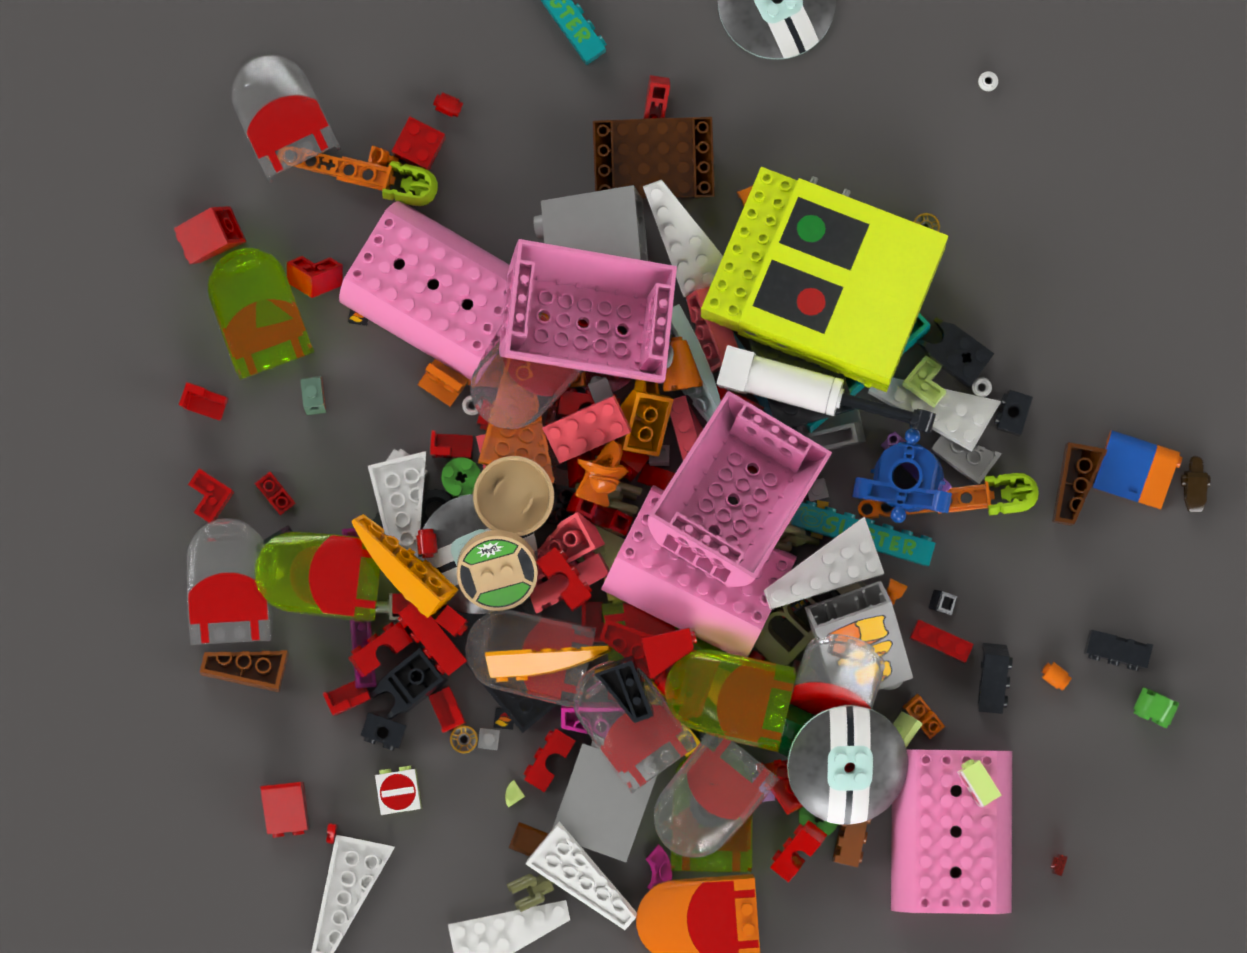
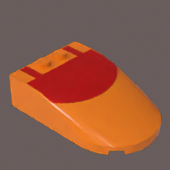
[636,874,760,953]

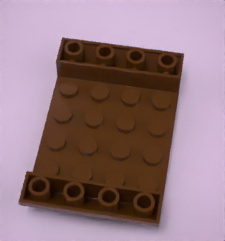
[593,117,715,199]

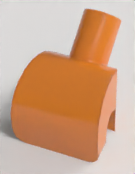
[368,146,399,166]
[886,578,908,605]

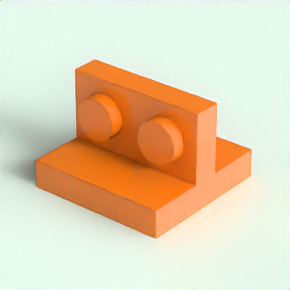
[417,359,469,407]

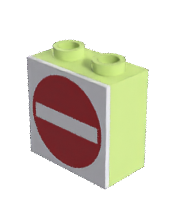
[957,759,1001,807]
[375,766,422,815]

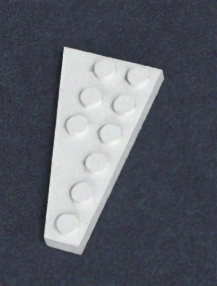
[643,180,723,297]
[868,378,1001,452]
[368,451,426,558]
[764,517,884,610]
[526,821,637,930]
[311,835,395,953]
[448,900,570,953]

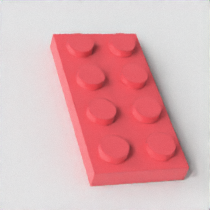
[542,395,632,464]

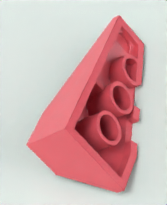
[537,512,605,581]

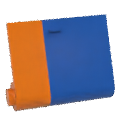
[1092,430,1183,509]

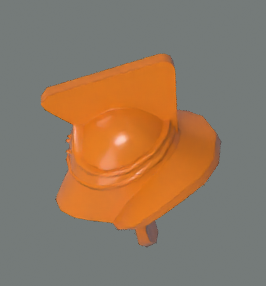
[576,440,629,507]

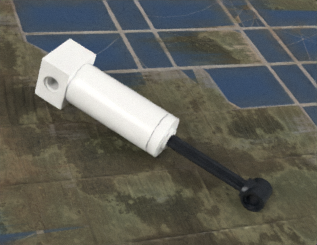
[716,345,936,434]

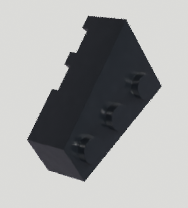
[1084,630,1153,671]

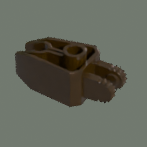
[1181,455,1211,512]

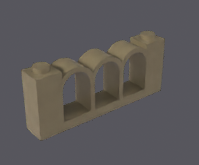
[754,581,866,672]

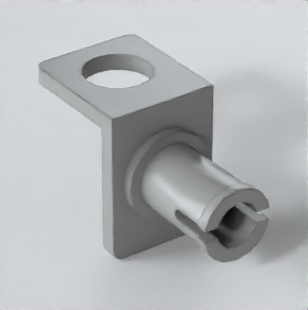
[588,376,613,403]
[370,593,399,621]

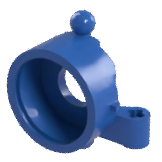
[852,428,952,523]

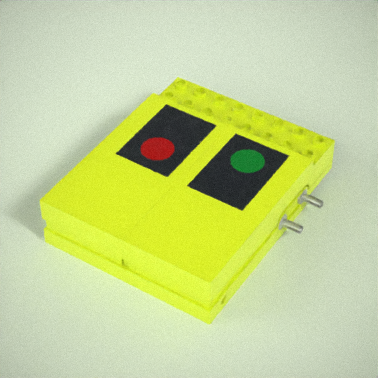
[701,167,948,392]

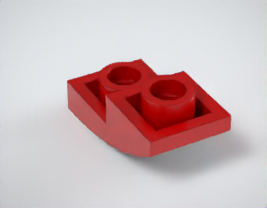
[255,471,295,515]

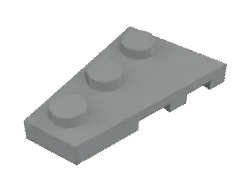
[930,435,1002,485]

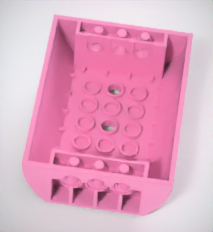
[339,201,510,382]
[499,239,677,383]
[648,391,832,587]
[601,485,797,661]
[891,750,1012,914]

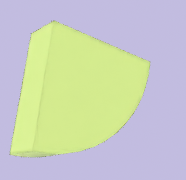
[505,780,525,808]

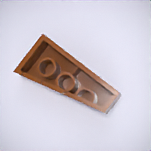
[200,650,289,693]
[832,819,871,867]

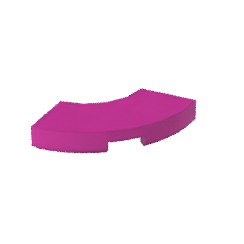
[646,844,672,890]

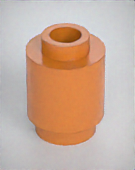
[1041,662,1072,690]

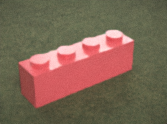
[686,287,738,373]
[670,395,703,462]
[530,551,610,613]

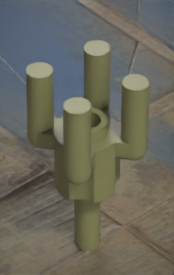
[574,482,642,517]
[774,521,820,552]
[506,874,555,912]

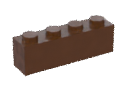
[1052,442,1108,526]

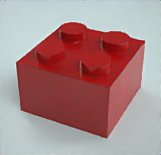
[392,116,446,170]

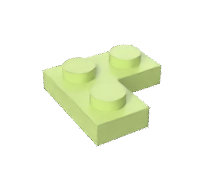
[902,355,946,408]

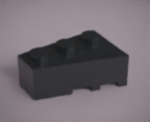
[977,643,1013,714]
[594,655,654,723]

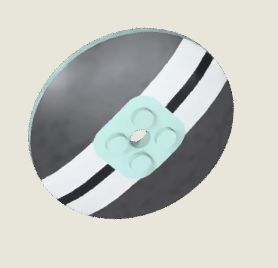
[718,0,836,59]
[418,494,538,614]
[787,705,908,825]

